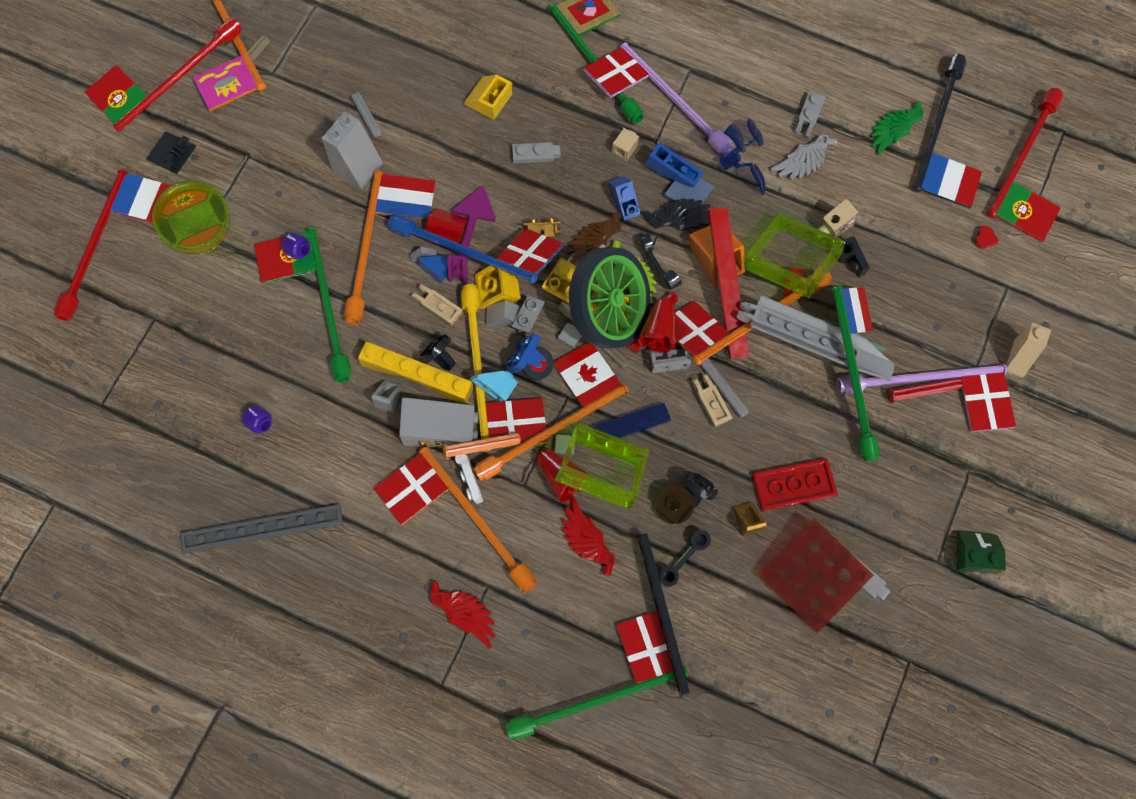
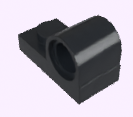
[833,236,870,277]

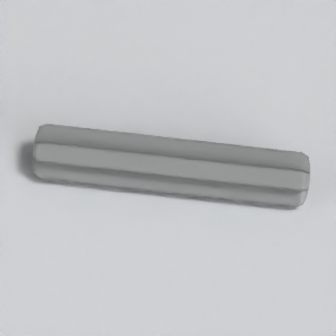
[351,92,381,138]

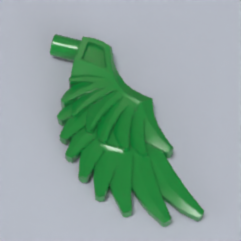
[871,101,924,156]

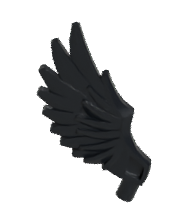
[643,198,710,231]

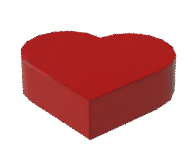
[975,226,999,249]

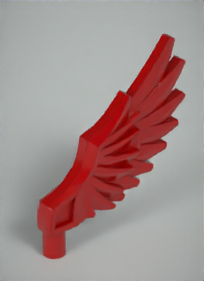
[562,498,615,576]
[430,582,496,649]

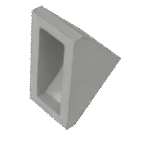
[486,300,521,326]
[372,379,403,412]

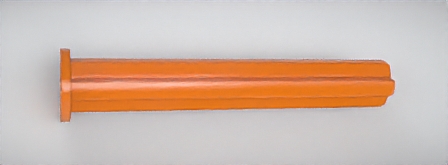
[442,433,521,460]

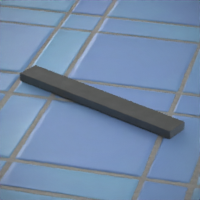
[180,504,344,554]

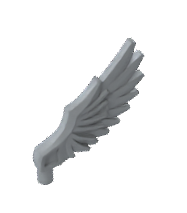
[770,135,837,180]

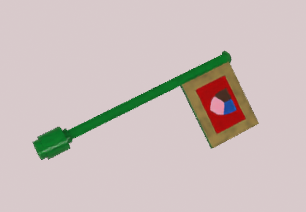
[549,0,644,124]

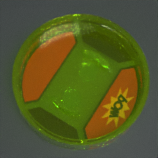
[152,181,231,255]

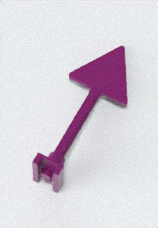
[447,186,496,285]

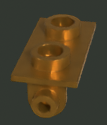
[524,218,561,237]

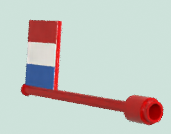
[54,169,179,321]

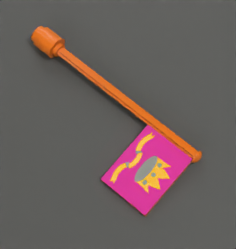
[193,0,267,112]

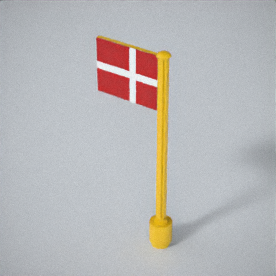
[460,284,548,452]

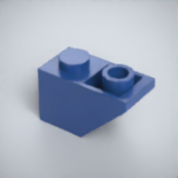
[608,176,641,221]

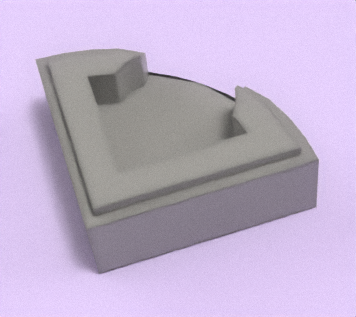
[410,247,437,261]

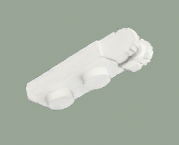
[455,454,484,504]

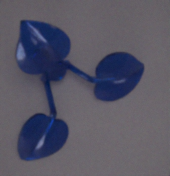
[720,118,766,196]

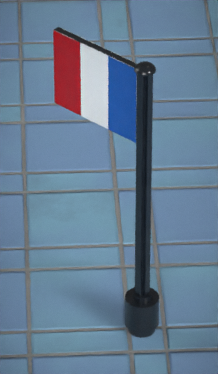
[912,54,982,209]

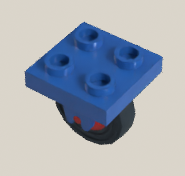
[504,333,554,380]

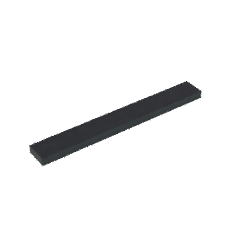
[638,533,690,697]

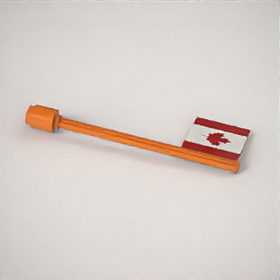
[472,343,628,481]

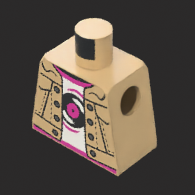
[815,199,858,240]

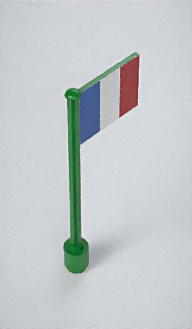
[831,285,880,461]

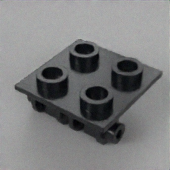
[146,131,196,174]

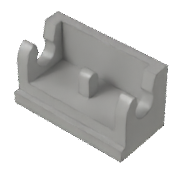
[648,348,691,373]

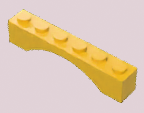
[358,341,473,405]

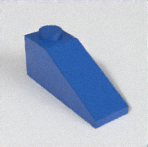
[645,142,704,187]

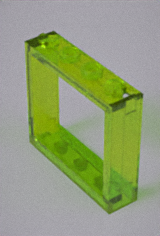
[744,213,844,298]
[555,422,649,510]

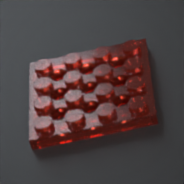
[758,518,874,633]

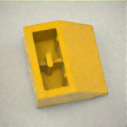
[464,74,512,120]
[542,258,576,303]

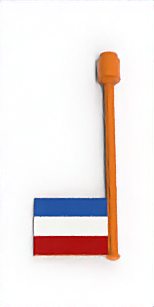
[343,170,436,325]

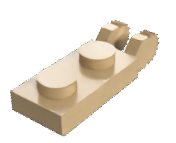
[411,284,463,326]
[691,374,732,428]

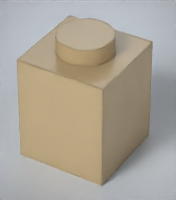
[612,128,639,161]

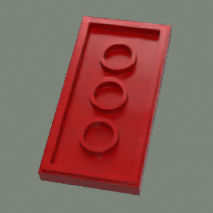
[752,458,838,512]

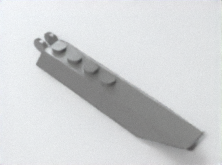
[737,295,895,381]

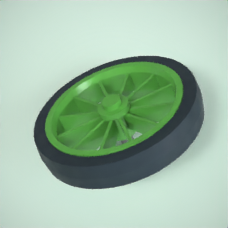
[569,247,651,349]

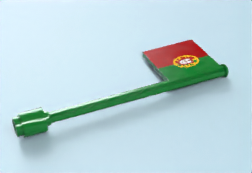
[254,226,352,383]

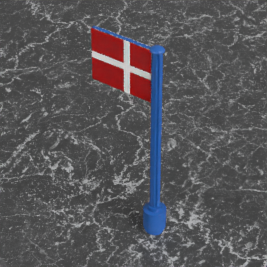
[388,214,564,283]

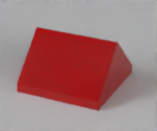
[424,208,469,252]

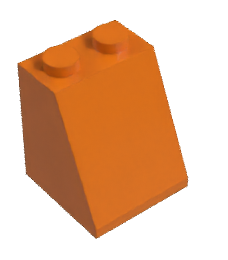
[689,226,745,287]

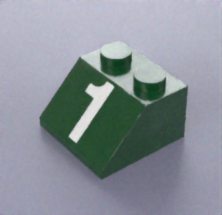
[957,531,1006,574]

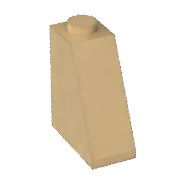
[1006,323,1051,378]

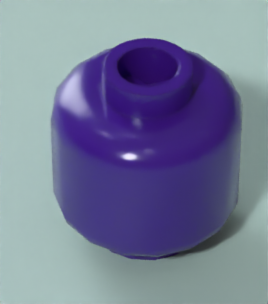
[282,233,311,260]
[242,405,272,434]

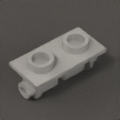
[512,295,545,336]

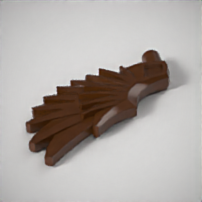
[566,212,621,266]

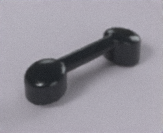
[639,233,682,290]
[658,530,711,588]

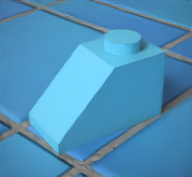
[469,371,518,402]

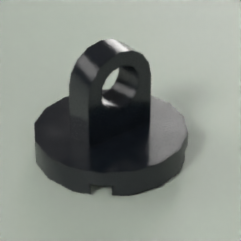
[418,334,455,371]
[681,471,718,508]

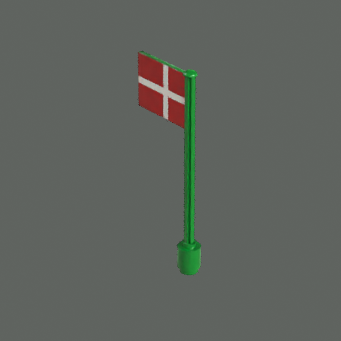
[505,611,688,740]

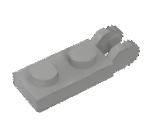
[795,91,826,137]

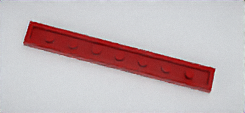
[707,207,749,359]

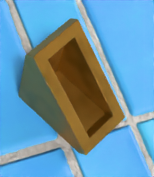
[734,502,766,536]

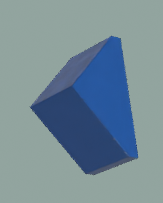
[419,255,456,284]

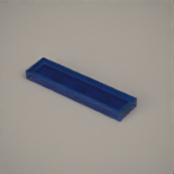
[592,403,671,445]

